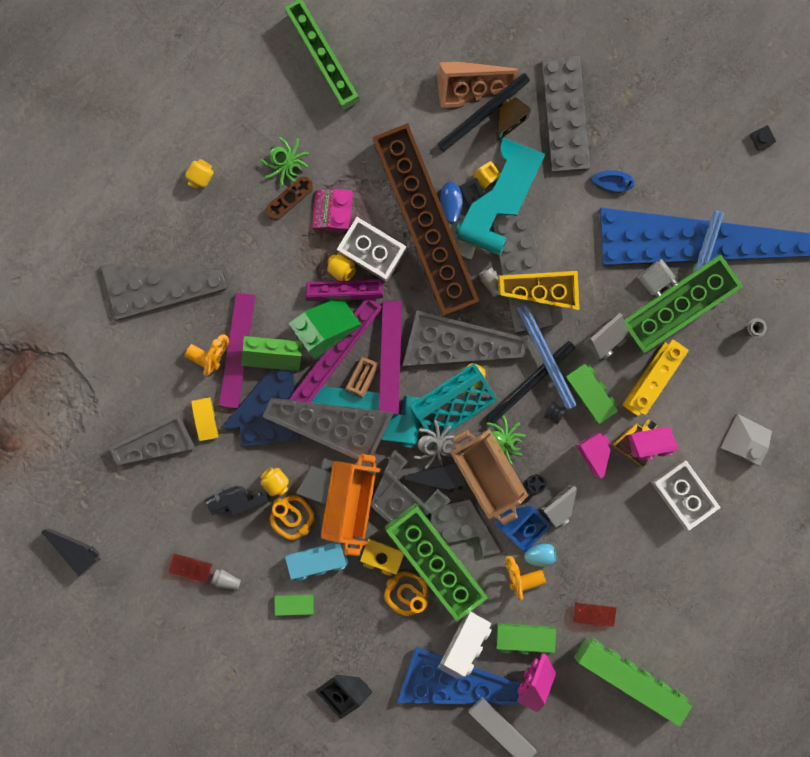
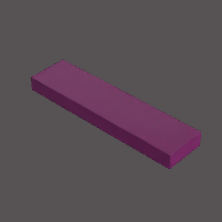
[306,279,383,301]

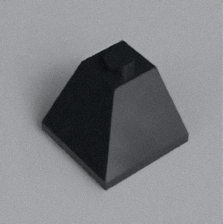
[315,675,373,719]

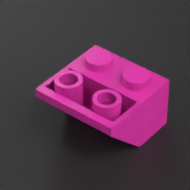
[628,426,679,461]
[517,653,556,713]

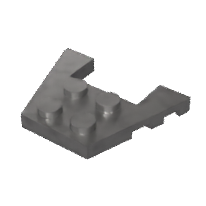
[370,450,451,522]
[431,499,500,556]

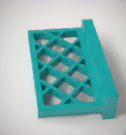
[410,363,498,437]

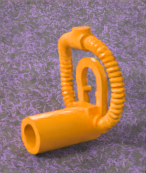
[184,334,229,376]
[269,495,315,541]
[505,556,546,601]
[384,571,429,617]

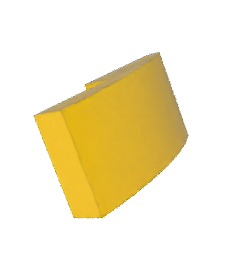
[192,397,219,441]

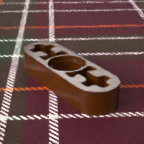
[266,177,313,220]

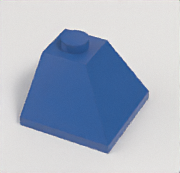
[495,506,552,553]

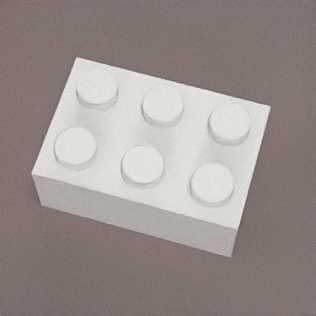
[337,217,406,282]
[651,460,721,530]
[438,612,491,679]

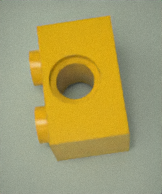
[360,538,404,576]

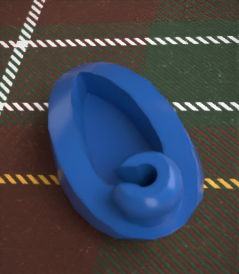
[591,170,635,193]
[440,182,463,224]

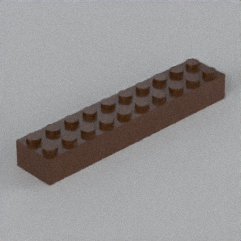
[372,123,479,317]

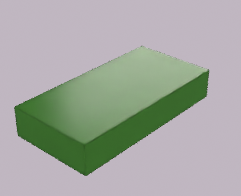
[275,594,314,616]

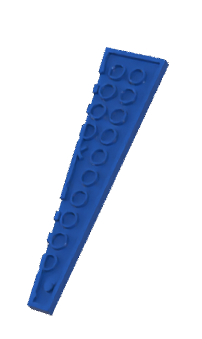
[600,208,810,265]

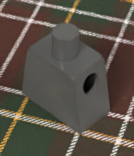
[297,458,333,504]

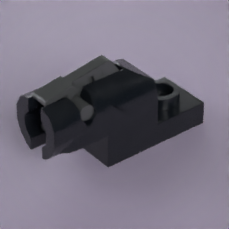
[205,484,270,516]

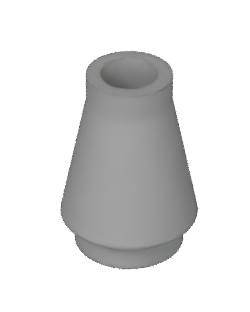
[478,267,499,297]
[746,318,767,337]
[211,569,241,590]

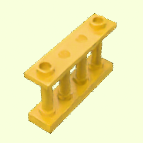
[621,339,689,416]

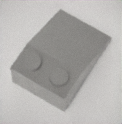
[583,313,629,360]

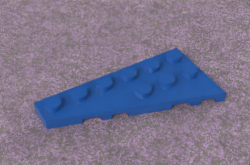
[397,647,521,705]

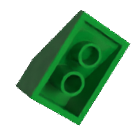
[289,300,362,359]

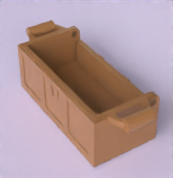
[450,428,528,525]

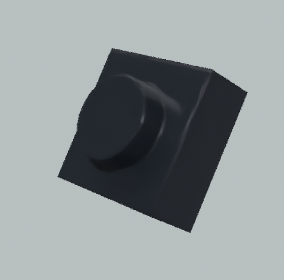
[749,125,776,151]

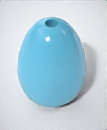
[524,544,556,567]

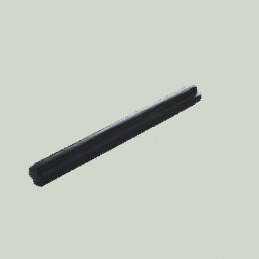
[437,73,530,152]
[487,341,575,423]

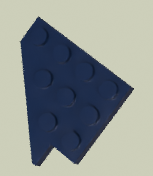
[224,369,300,446]

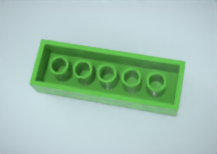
[624,254,743,353]
[385,503,488,622]
[574,637,692,727]

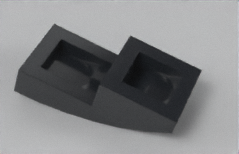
[459,178,485,208]

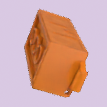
[321,454,380,556]

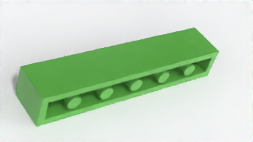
[284,0,359,111]

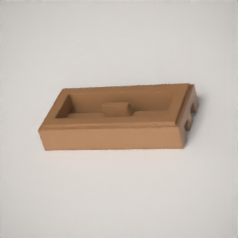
[345,357,380,398]

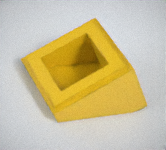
[473,161,500,189]

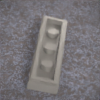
[468,697,537,757]

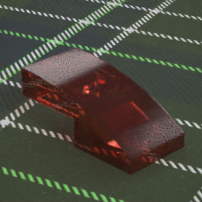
[169,553,212,583]
[573,602,617,627]

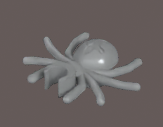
[414,420,454,469]

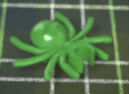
[261,137,309,186]
[486,415,526,466]

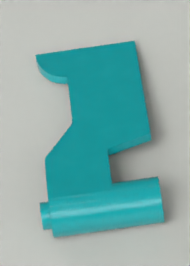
[455,138,545,256]
[311,386,420,447]

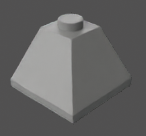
[720,414,772,466]
[540,485,577,528]

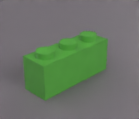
[241,336,302,371]
[564,364,618,424]
[495,623,556,655]

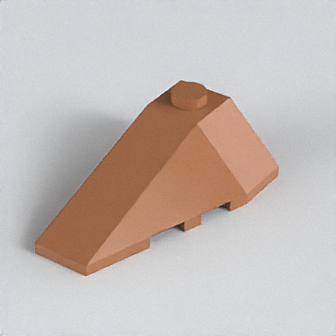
[437,62,518,108]

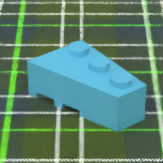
[285,542,348,581]

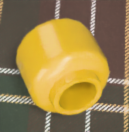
[185,159,214,189]
[327,253,356,281]
[260,467,289,496]

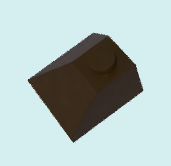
[496,97,531,141]

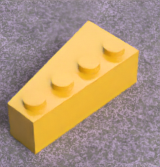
[498,271,579,310]

